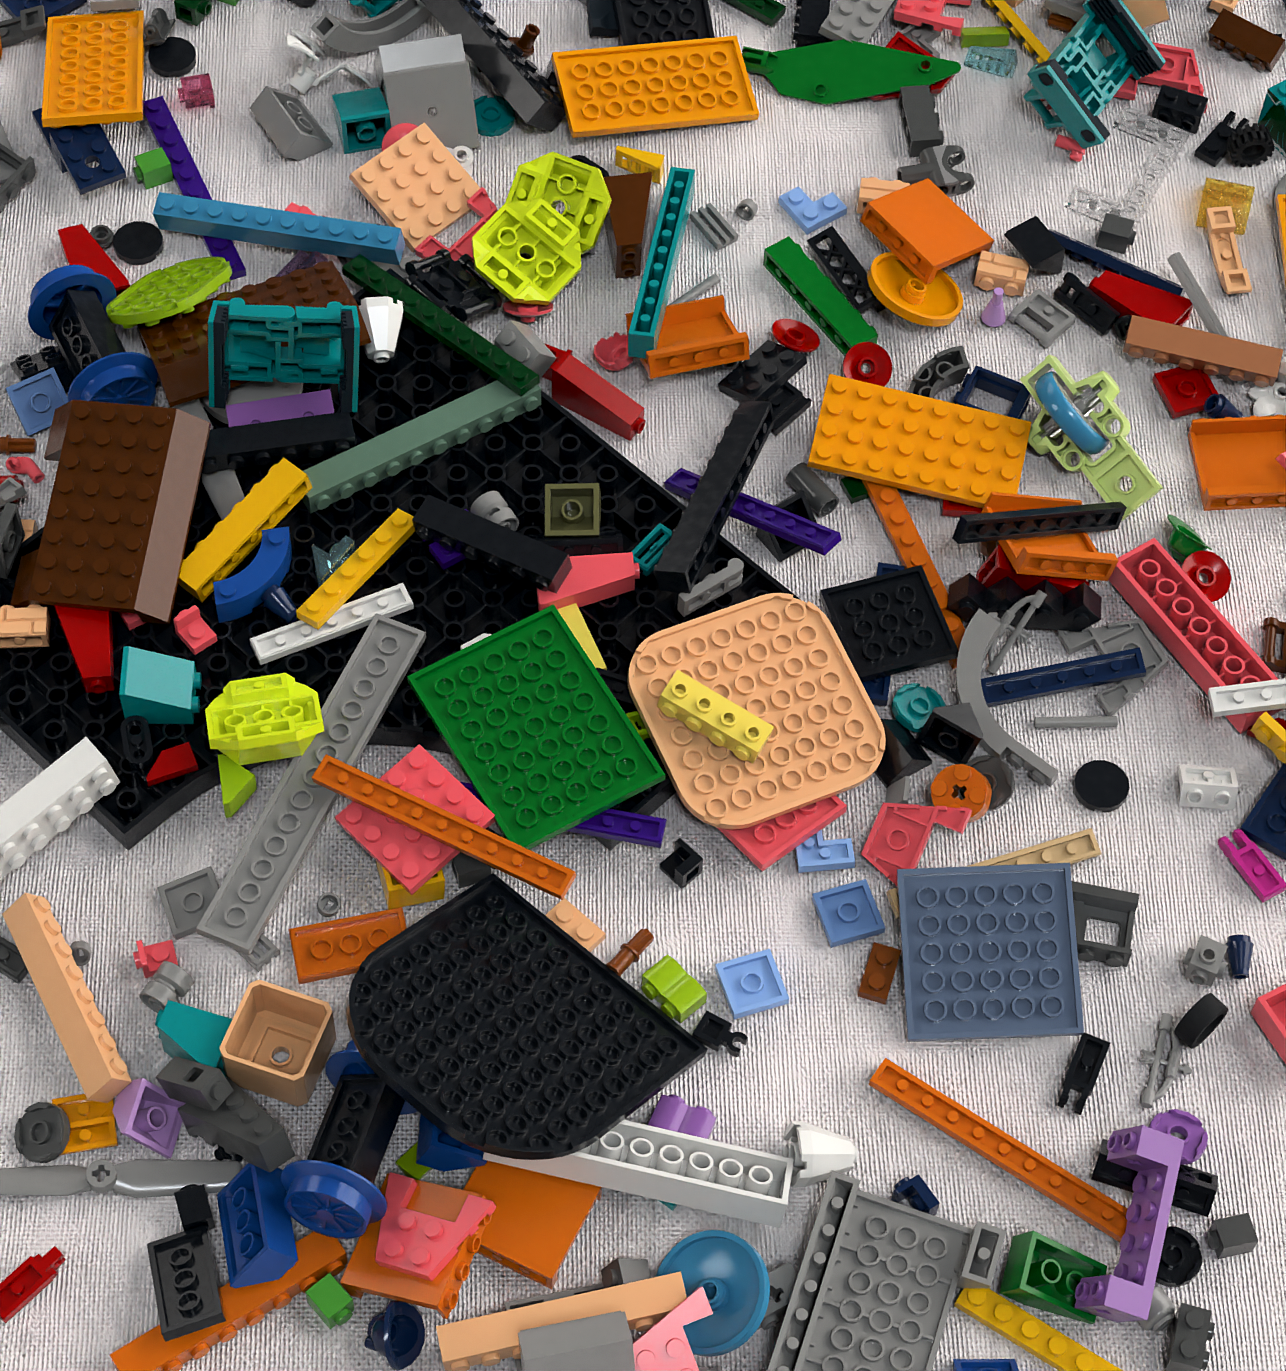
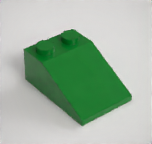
[999,1231,1107,1324]

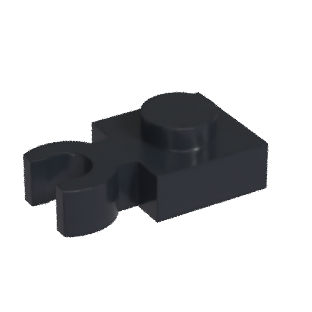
[692,1011,748,1057]

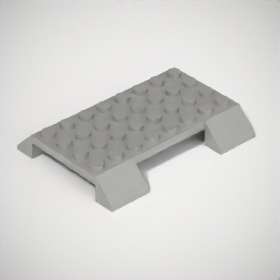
[767,1171,1007,1371]

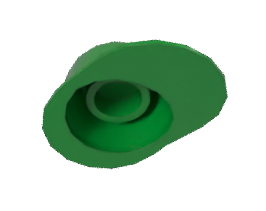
[1167,514,1212,563]

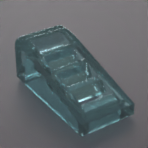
[964,46,1018,78]

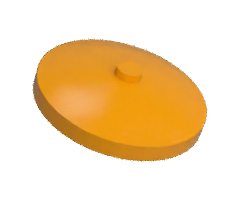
[867,252,963,327]

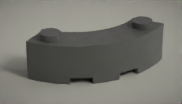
[907,346,970,398]

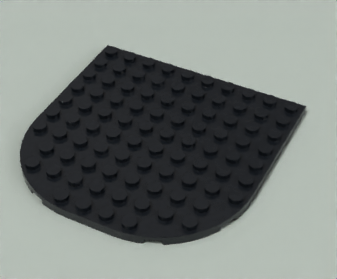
[346,873,708,1160]

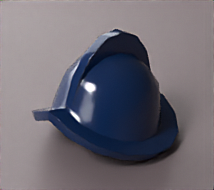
[365,1301,425,1371]

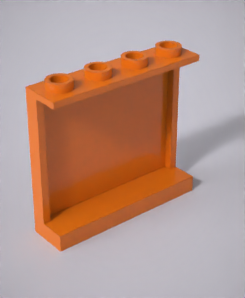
[860,178,994,284]
[625,295,750,379]
[1188,415,1286,511]
[981,492,1119,581]
[463,1161,602,1289]
[340,1173,493,1319]

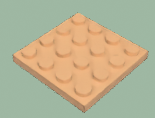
[349,122,480,253]

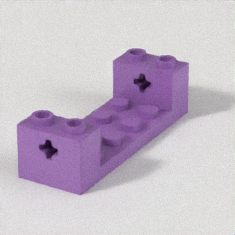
[1075,1125,1185,1323]

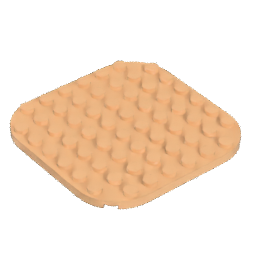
[627,593,886,830]

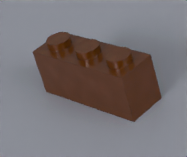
[1208,8,1286,72]

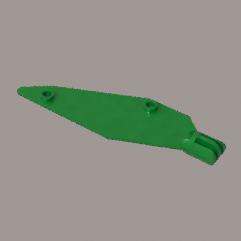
[742,39,961,105]

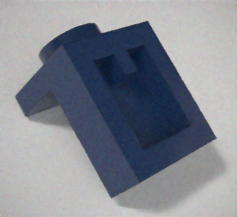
[891,1174,940,1215]

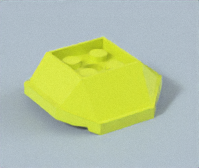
[505,152,612,255]
[471,198,581,305]
[205,673,324,766]

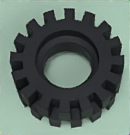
[1227,123,1275,167]

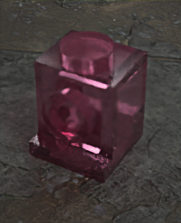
[177,73,215,109]

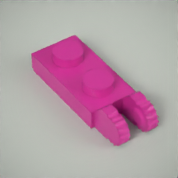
[1218,829,1286,903]

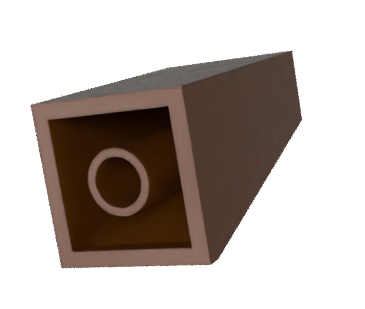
[603,172,652,278]

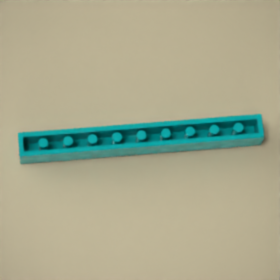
[628,167,695,359]

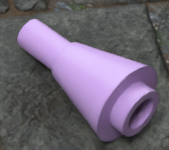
[981,287,1006,327]

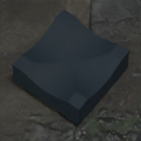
[586,0,619,36]

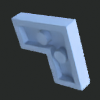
[778,186,847,234]
[795,830,855,873]

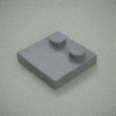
[157,866,219,940]

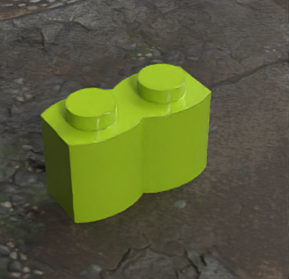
[641,954,707,1023]

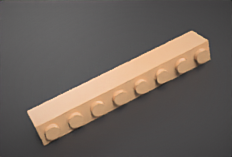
[2,893,132,1103]
[436,1271,687,1371]

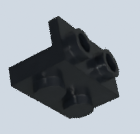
[1151,84,1209,134]

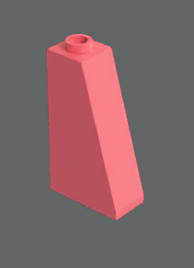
[536,552,640,611]

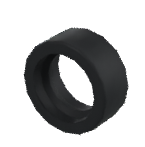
[1174,993,1228,1049]

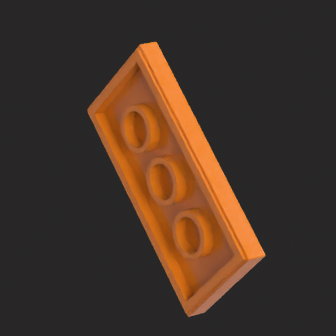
[289,907,407,984]

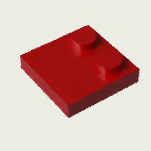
[1152,367,1218,419]

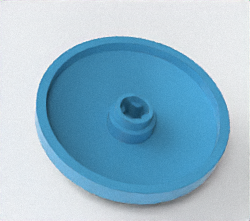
[656,1230,770,1357]

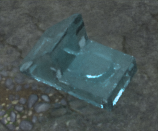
[312,536,355,588]

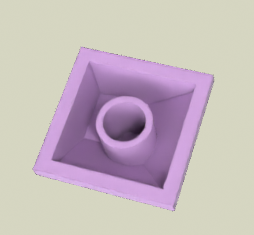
[112,1078,186,1159]

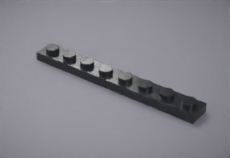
[952,502,1127,544]

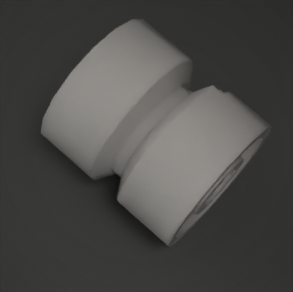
[471,491,519,531]
[139,961,194,1013]

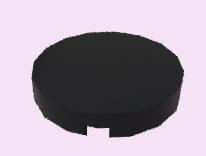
[148,37,196,78]
[113,221,164,265]
[1073,760,1130,812]
[1156,1226,1203,1287]

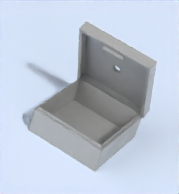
[374,34,480,149]
[504,1283,635,1371]

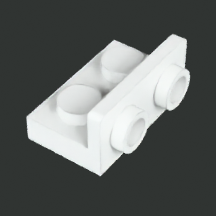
[1178,764,1239,810]

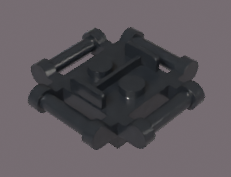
[404,249,502,322]

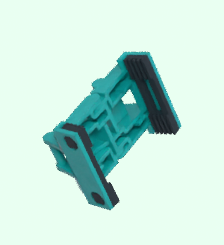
[1023,0,1166,149]
[208,298,360,413]

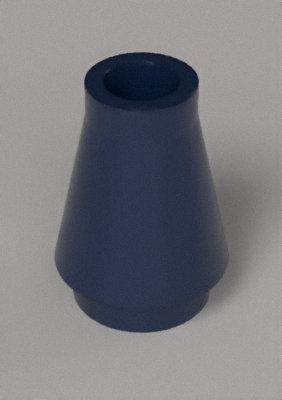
[1204,394,1243,419]
[261,584,298,624]
[1225,935,1254,979]

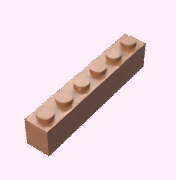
[1123,315,1283,387]

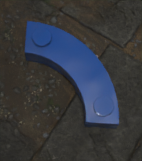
[213,527,292,623]

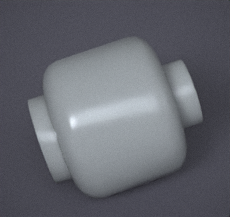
[1137,1286,1175,1333]

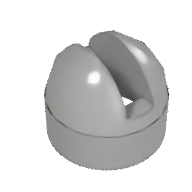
[736,198,758,221]
[317,892,341,917]
[70,940,91,966]

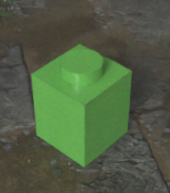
[133,147,173,190]
[305,1273,354,1329]

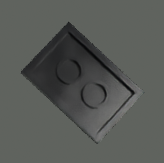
[718,340,807,401]

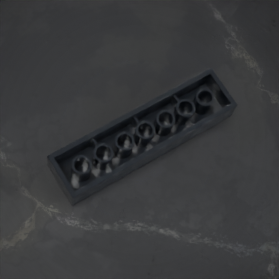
[420,0,566,132]

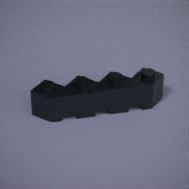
[947,573,1102,632]

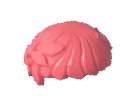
[594,332,633,371]

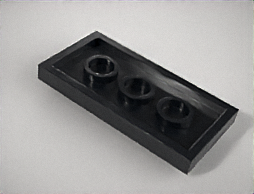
[147,1224,226,1342]

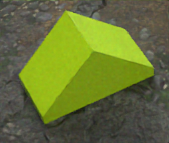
[218,754,257,818]

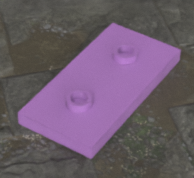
[225,389,334,427]

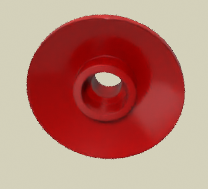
[771,319,820,352]
[843,342,892,387]
[1181,551,1231,602]

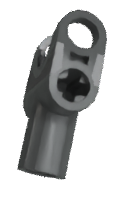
[897,145,975,197]

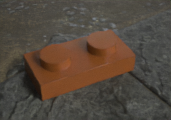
[858,942,902,1004]

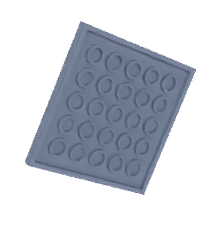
[897,863,1084,1042]

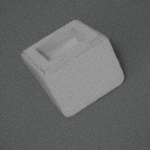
[885,776,911,804]

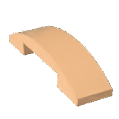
[1206,206,1252,294]

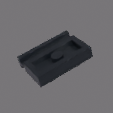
[765,382,812,435]

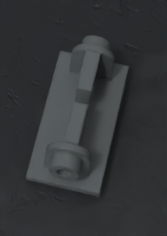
[144,8,176,46]

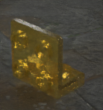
[1196,177,1255,235]

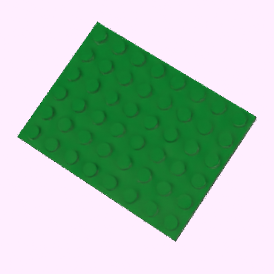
[407,604,665,850]

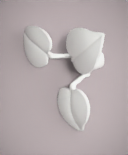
[285,28,374,94]

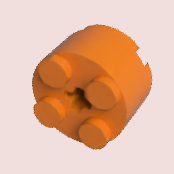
[931,764,992,823]

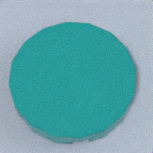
[474,95,515,137]
[892,683,946,733]

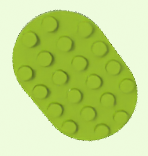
[106,257,232,329]

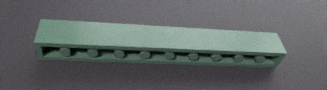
[301,380,541,513]

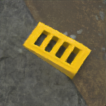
[615,146,665,184]

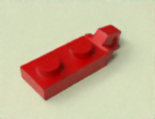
[0,1246,66,1324]

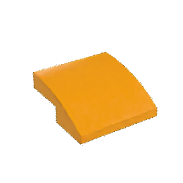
[52,1094,118,1155]

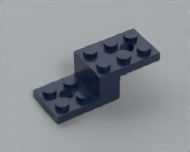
[32,108,126,195]

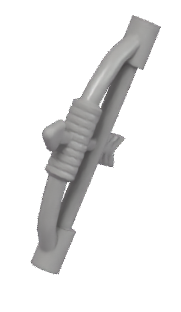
[986,589,1047,675]
[1139,1013,1192,1108]

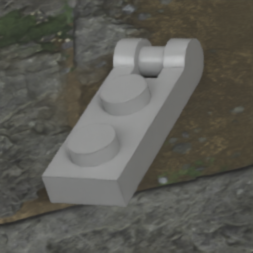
[677,558,744,617]

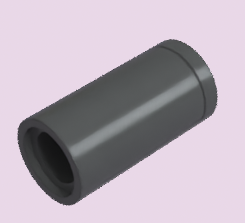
[786,462,839,517]

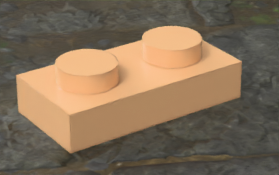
[545,898,606,952]

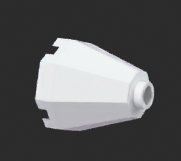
[359,296,403,363]
[782,1121,858,1188]

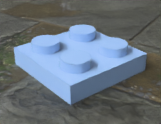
[715,949,789,1019]

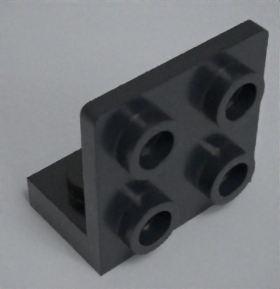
[10,346,74,393]

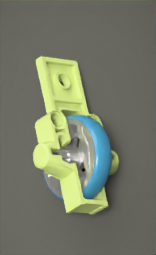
[1020,355,1163,521]

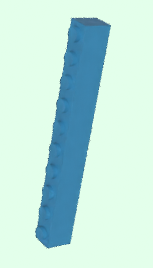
[152,192,405,265]

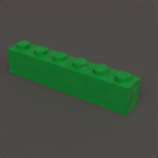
[763,236,878,356]

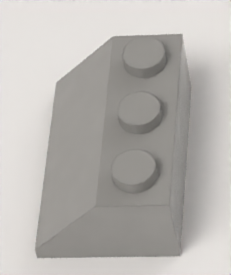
[250,86,333,161]

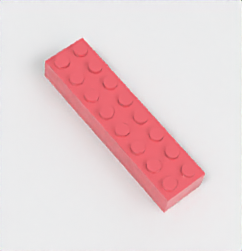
[1109,538,1282,734]

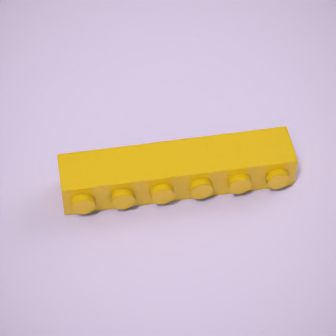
[178,458,313,602]

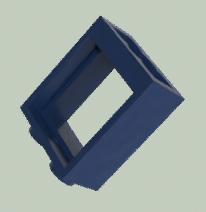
[952,365,1031,419]

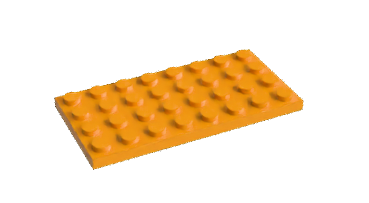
[41,10,145,128]
[551,36,759,138]
[807,374,1032,509]

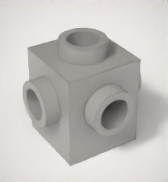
[1183,935,1228,987]

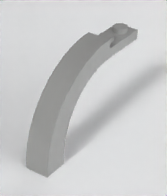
[311,0,432,53]
[956,608,1058,787]

